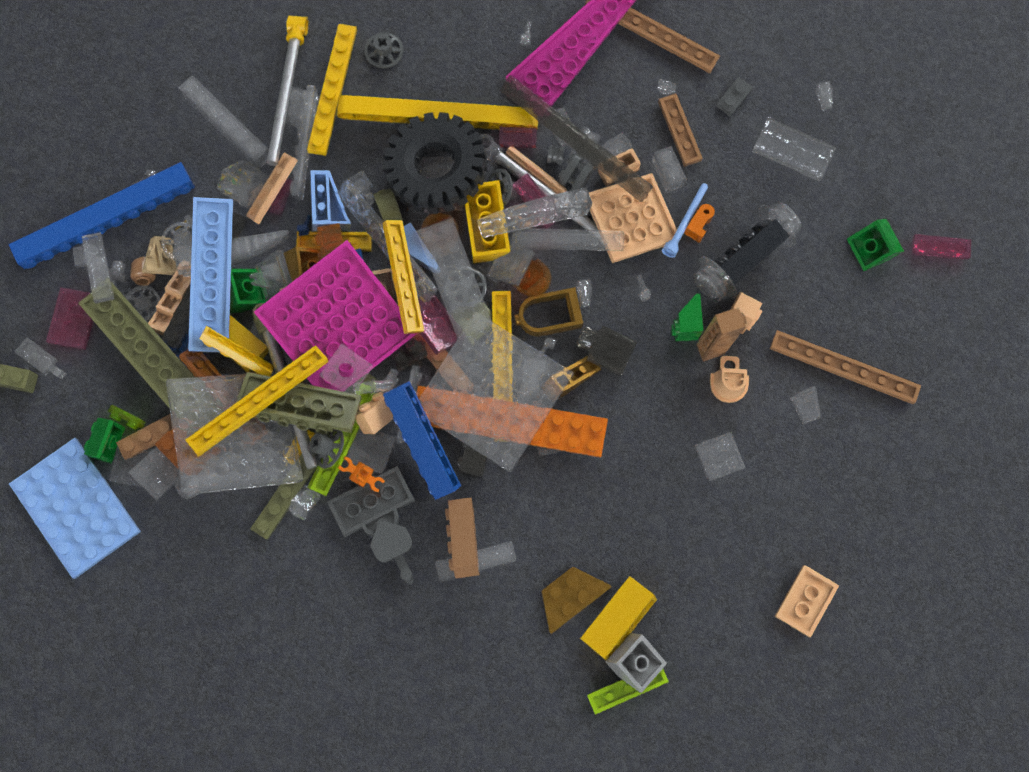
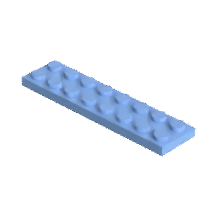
[188,197,233,353]

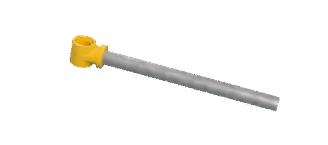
[267,15,308,166]

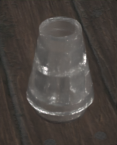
[814,81,833,110]
[574,280,593,308]

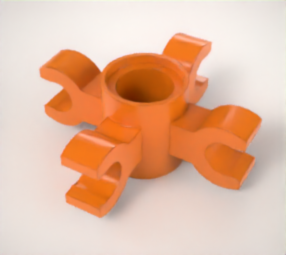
[337,457,385,492]

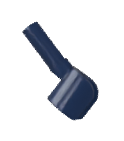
[297,215,311,236]

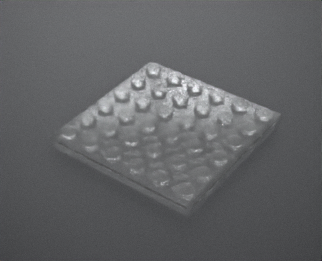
[419,312,574,473]
[166,372,303,495]

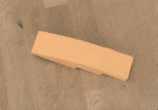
[148,260,191,336]

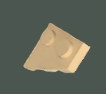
[142,236,177,275]

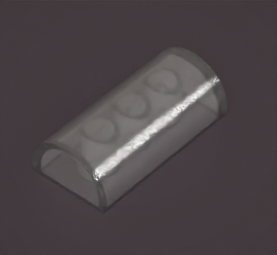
[752,117,837,182]

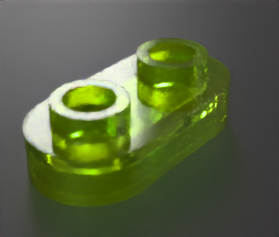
[108,404,145,430]

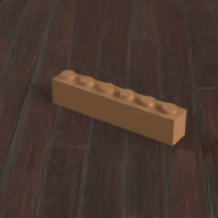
[697,308,747,361]

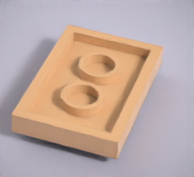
[775,565,839,637]

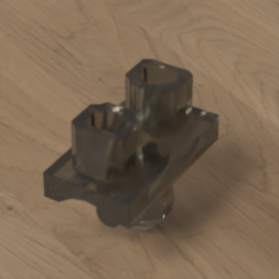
[392,338,428,372]

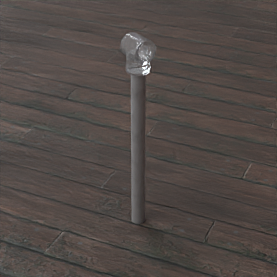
[480,134,603,243]

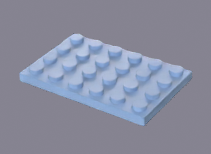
[9,438,141,579]

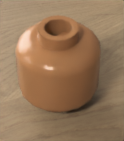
[130,256,156,286]

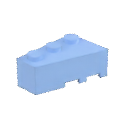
[310,170,351,232]

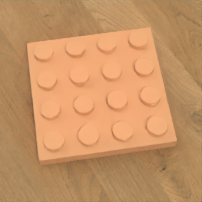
[584,173,681,263]

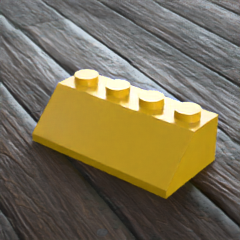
[465,180,510,263]

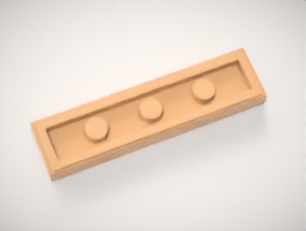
[246,153,298,224]

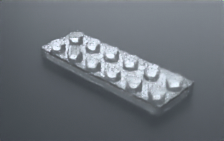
[417,218,493,338]

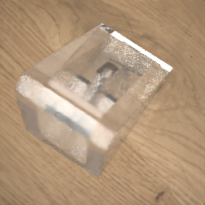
[791,386,821,425]

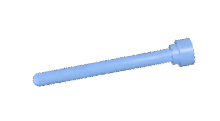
[662,183,708,258]

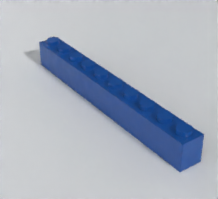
[8,162,195,269]

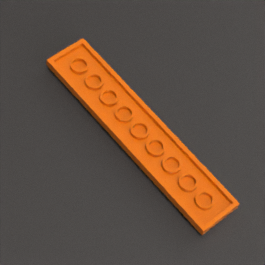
[416,386,608,458]

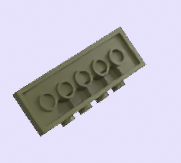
[236,372,361,434]

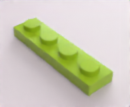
[587,669,669,714]

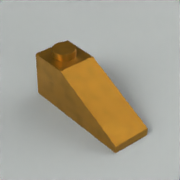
[541,355,601,403]

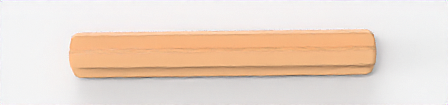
[506,146,567,197]

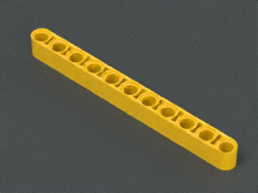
[337,95,538,132]

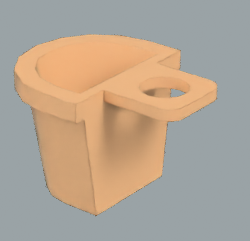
[710,356,749,403]

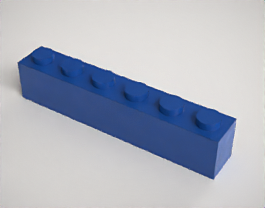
[383,381,461,500]

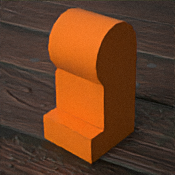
[684,204,715,243]

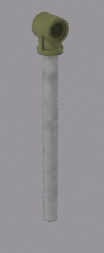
[253,303,318,469]

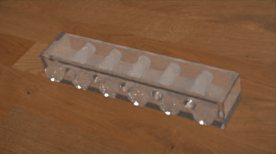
[179,75,269,169]

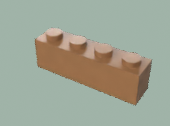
[445,498,480,578]

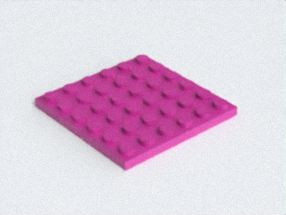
[254,240,417,392]

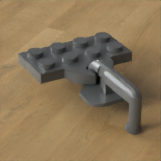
[327,466,415,585]

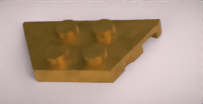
[542,567,611,634]

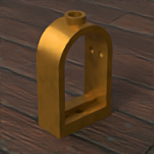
[515,287,583,337]

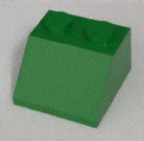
[847,219,904,271]
[230,269,268,313]
[671,294,703,341]
[84,418,125,464]

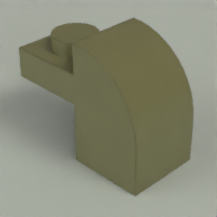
[373,188,404,225]

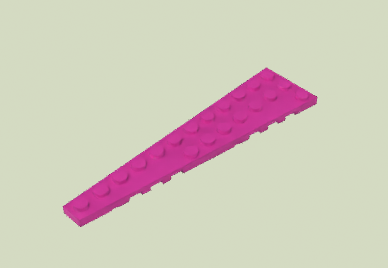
[506,0,636,117]

